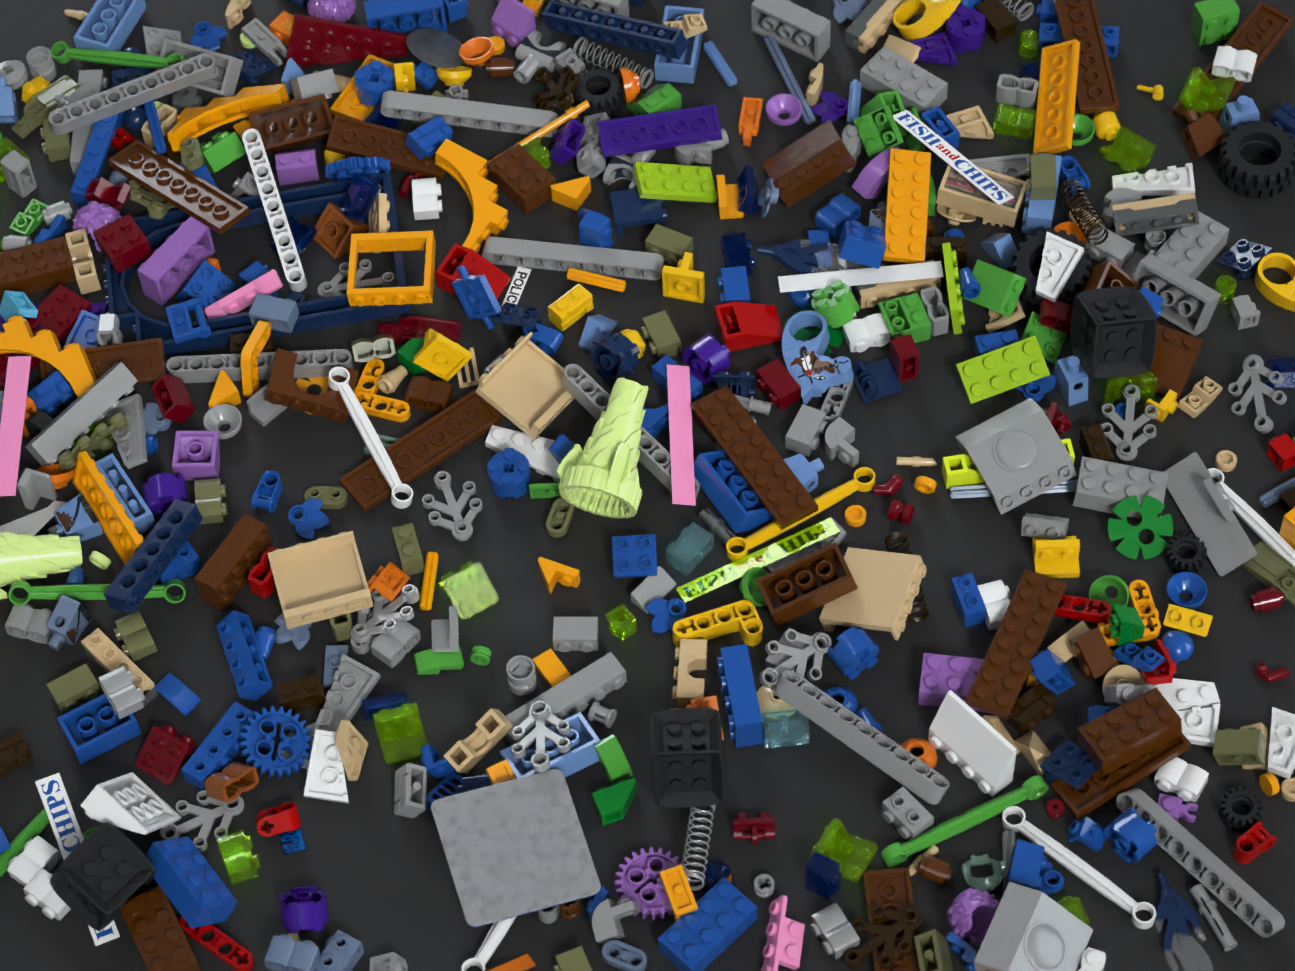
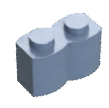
[264,934,320,971]

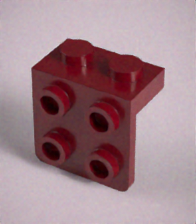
[135,724,200,785]

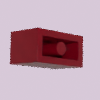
[890,334,920,383]
[755,359,801,411]
[151,373,195,423]

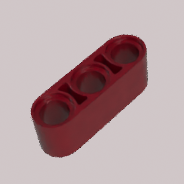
[1039,299,1073,334]

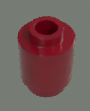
[1249,586,1284,613]

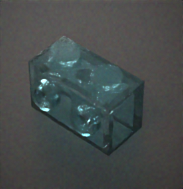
[666,522,714,576]
[761,710,810,748]

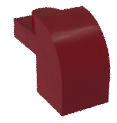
[84,177,131,211]

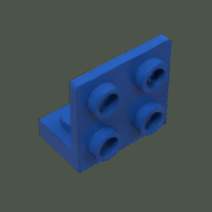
[176,260,237,308]
[612,534,658,578]

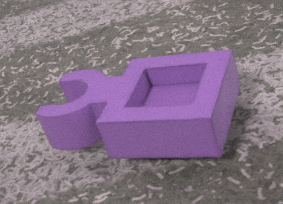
[1158,793,1198,823]

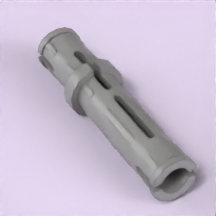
[1190,884,1238,951]

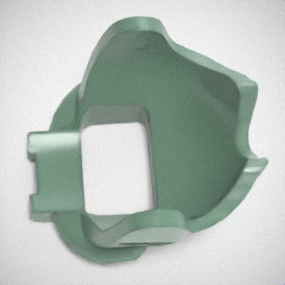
[961,854,1005,892]

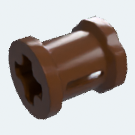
[559,900,581,920]

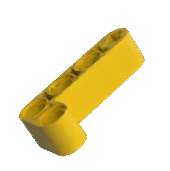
[672,600,763,647]

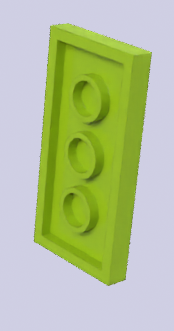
[633,162,718,203]
[942,242,965,335]
[955,335,1050,405]

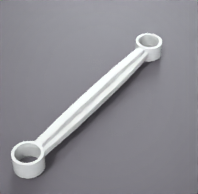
[328,367,413,509]
[1207,468,1295,567]
[1002,806,1156,929]
[461,916,517,971]

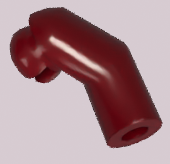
[398,173,424,198]
[874,474,903,495]
[1255,662,1289,683]

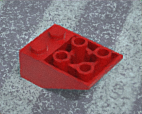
[435,243,511,299]
[714,301,783,352]

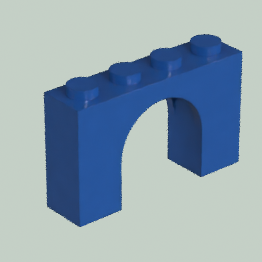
[641,354,703,439]

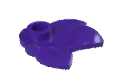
[810,92,848,123]

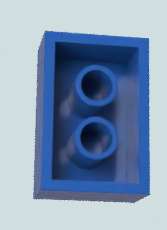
[57,694,142,765]

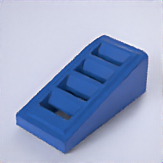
[426,771,471,809]

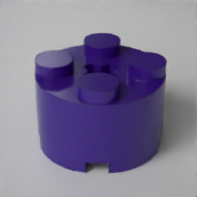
[945,6,985,53]
[682,333,730,384]
[142,473,189,519]
[279,886,329,933]

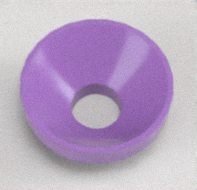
[766,93,802,126]

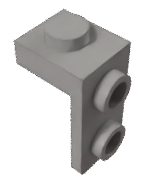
[230,172,273,199]

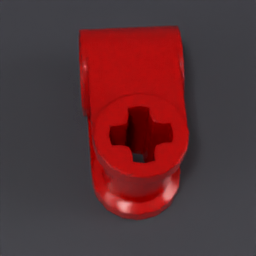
[255,802,302,837]
[1233,821,1277,864]

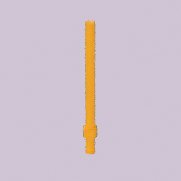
[487,100,590,163]

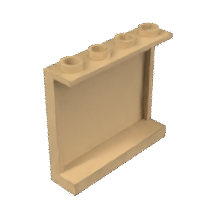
[476,332,575,440]
[267,531,374,630]
[819,547,926,640]

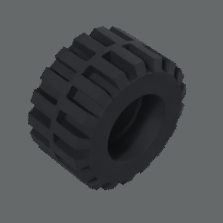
[573,68,624,118]

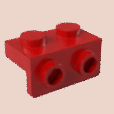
[1138,639,1176,685]

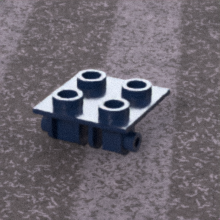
[232,49,278,86]
[1215,238,1273,280]
[493,303,544,329]
[853,358,904,403]
[712,372,756,398]
[1040,738,1098,790]

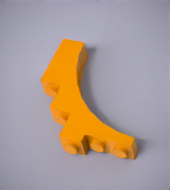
[167,84,290,151]
[435,139,509,253]
[0,316,97,397]

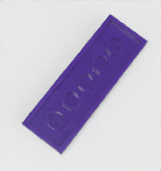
[597,104,722,157]

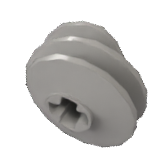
[0,60,29,90]

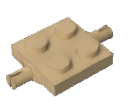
[368,185,390,253]

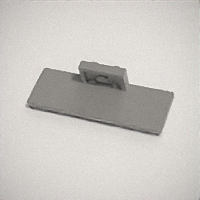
[1164,452,1258,577]

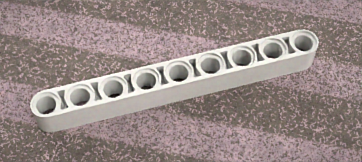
[242,129,307,292]

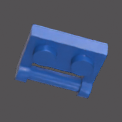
[165,298,212,344]

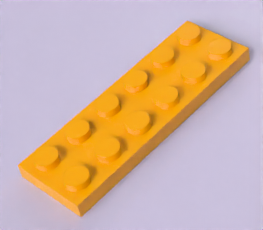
[1033,39,1080,155]
[883,148,931,264]
[72,451,144,565]

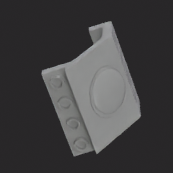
[955,398,1077,515]
[974,882,1093,971]

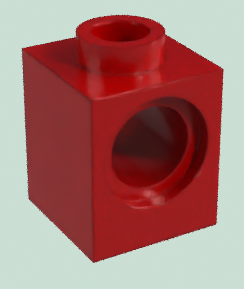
[1266,433,1295,472]

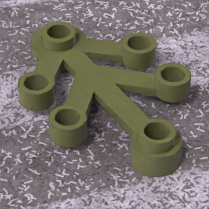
[128,180,175,219]
[57,412,128,470]

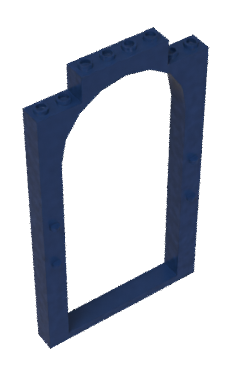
[102,172,412,356]

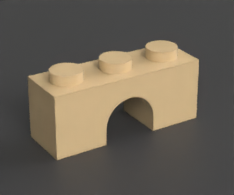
[65,228,101,295]
[672,639,708,708]
[444,708,514,773]

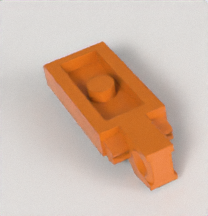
[738,97,763,146]

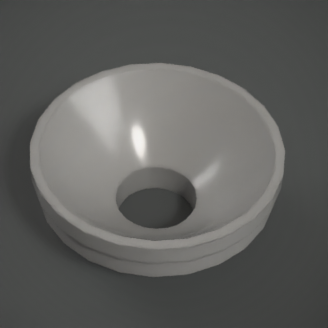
[203,404,242,439]

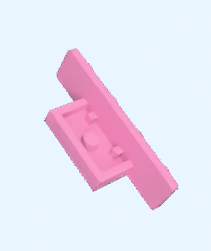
[204,269,283,319]
[761,895,805,971]

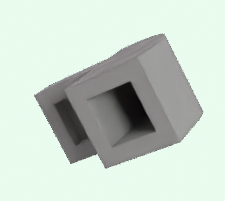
[674,144,713,166]
[1102,188,1143,230]
[825,416,859,468]
[592,898,641,944]

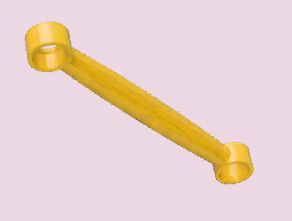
[726,467,875,562]

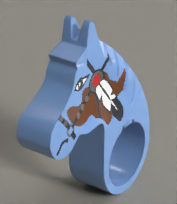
[782,310,854,405]

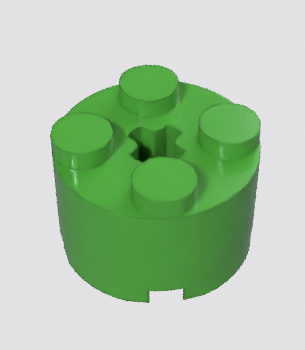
[811,279,860,328]

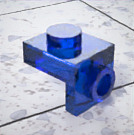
[694,861,735,894]

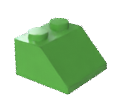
[626,83,682,116]

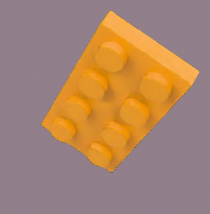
[330,54,395,122]

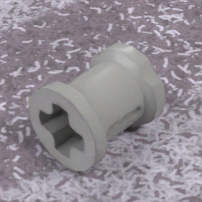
[588,701,617,728]

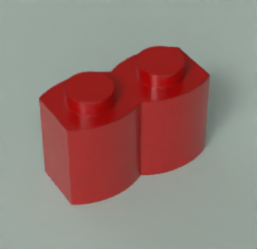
[248,546,277,599]

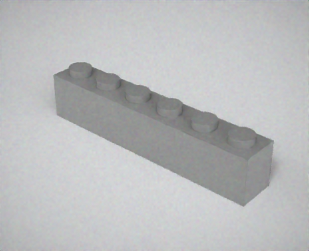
[70,69,109,175]
[25,362,138,466]
[504,652,627,746]

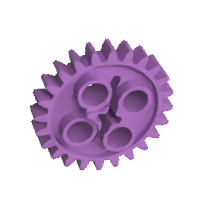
[615,847,690,920]

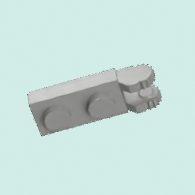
[241,18,287,66]

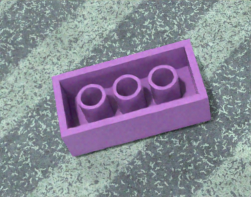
[137,216,215,306]
[918,653,988,713]

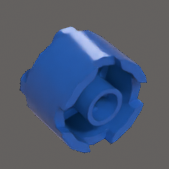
[354,60,396,108]
[487,448,532,499]
[827,627,879,680]
[1103,808,1157,864]

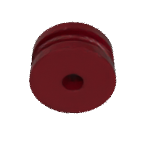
[1046,799,1065,819]

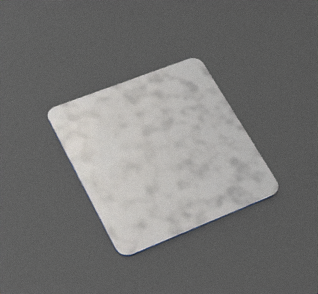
[431,769,601,927]

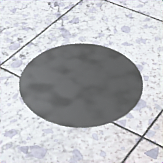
[407,28,464,68]

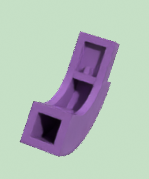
[852,146,900,199]

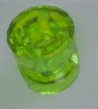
[1019,30,1039,58]
[1215,275,1237,304]

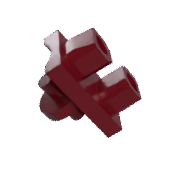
[1043,402,1072,435]
[733,812,775,846]

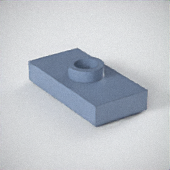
[323,645,349,688]

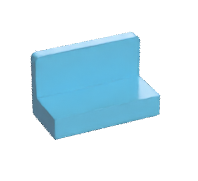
[0,290,38,323]

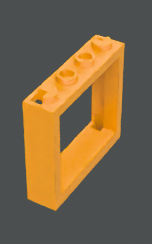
[347,231,436,307]

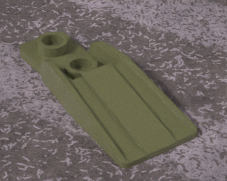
[12,75,80,139]
[1242,541,1295,608]

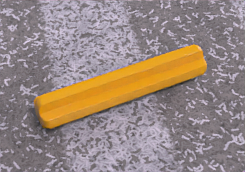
[567,268,626,292]
[419,552,439,611]

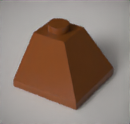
[310,202,369,259]

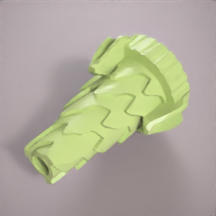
[557,378,649,518]
[0,532,82,600]

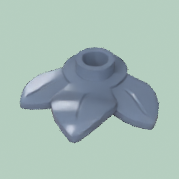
[833,0,868,24]
[757,178,779,218]
[143,403,172,436]
[275,613,312,650]

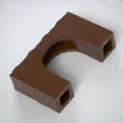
[264,348,359,423]

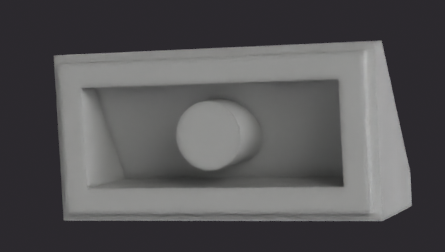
[631,566,676,614]

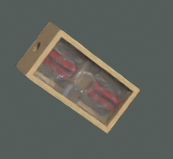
[936,164,1026,228]

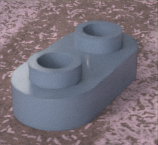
[602,940,647,971]

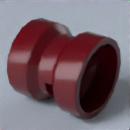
[887,499,915,525]

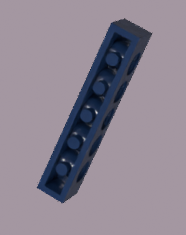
[104,499,203,614]

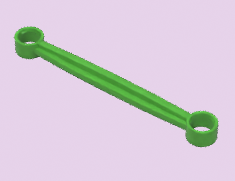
[50,41,185,69]
[8,578,186,606]
[881,775,1048,868]
[0,791,72,877]

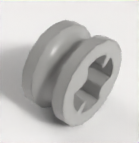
[754,874,775,898]

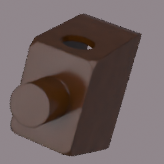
[1180,108,1226,160]

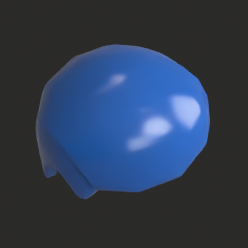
[1161,629,1194,664]

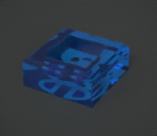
[279,827,307,855]

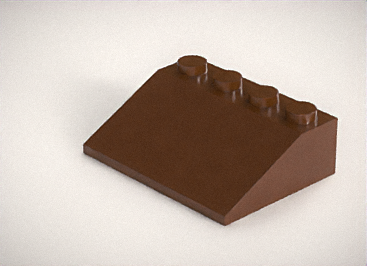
[762,119,857,208]
[1113,324,1203,402]

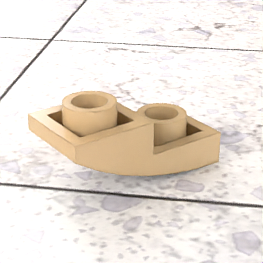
[225,0,251,29]
[663,13,708,38]
[883,35,921,63]
[805,63,823,106]
[1177,376,1223,418]
[1047,621,1090,663]

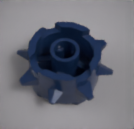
[590,331,640,381]

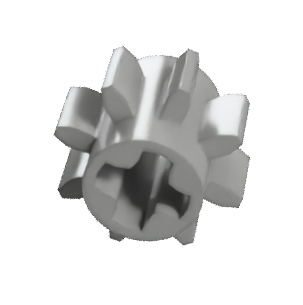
[445,85,469,100]

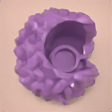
[307,0,357,23]
[72,201,122,252]
[947,888,1000,946]

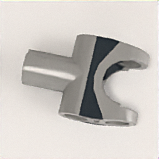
[513,30,566,84]
[603,150,656,189]

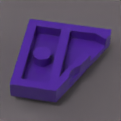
[908,32,957,65]

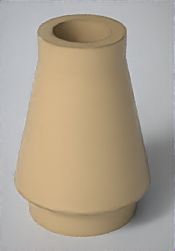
[377,365,408,394]

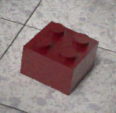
[93,214,153,274]

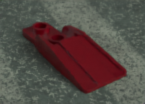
[377,316,461,345]

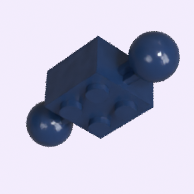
[112,47,156,132]

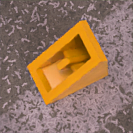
[550,176,591,211]
[208,370,242,408]

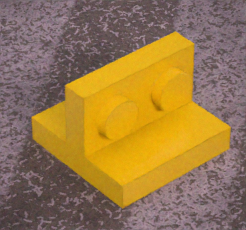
[662,252,705,303]
[413,328,472,382]
[1032,536,1080,578]

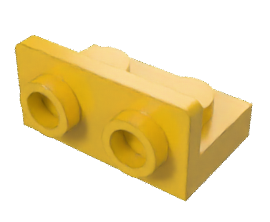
[394,62,416,93]
[1163,604,1213,637]

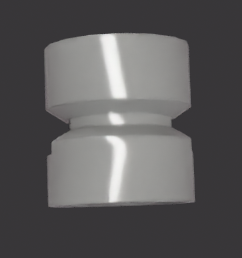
[26,46,57,82]
[506,655,537,696]

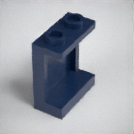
[609,188,667,236]

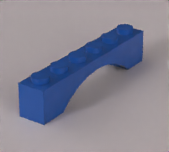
[70,100,127,206]

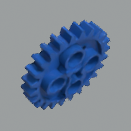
[325,156,391,181]
[239,706,313,779]

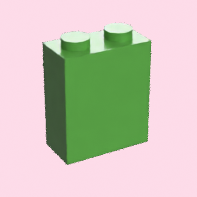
[962,260,1027,317]

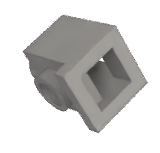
[555,48,586,76]
[1230,295,1261,330]

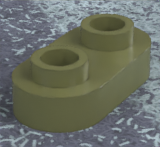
[180,138,204,171]
[304,486,348,509]
[546,498,575,538]

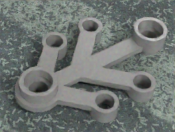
[318,259,398,299]
[1228,354,1287,434]
[1101,384,1158,462]
[422,471,483,541]
[350,584,420,643]
[759,629,832,687]
[511,701,571,773]
[160,790,245,852]

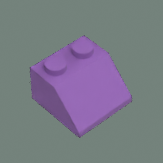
[491,0,536,48]
[275,147,319,185]
[172,431,220,480]

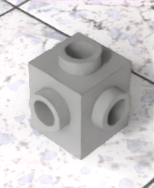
[576,142,606,179]

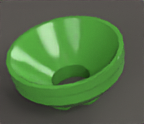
[1072,113,1095,146]
[739,567,768,607]
[1089,575,1130,613]

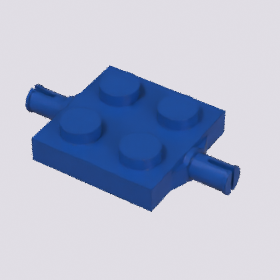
[451,265,502,330]

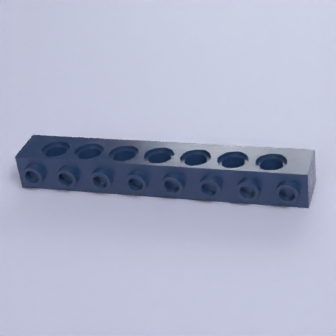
[542,0,688,60]

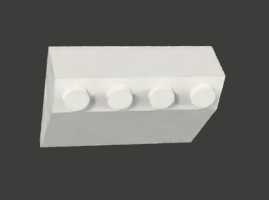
[928,690,1017,798]
[80,772,182,835]

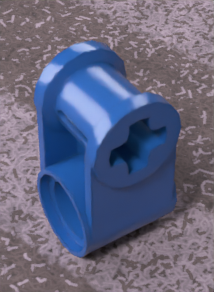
[1059,156,1091,196]
[523,323,564,356]
[251,470,283,514]

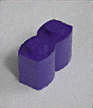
[550,118,585,165]

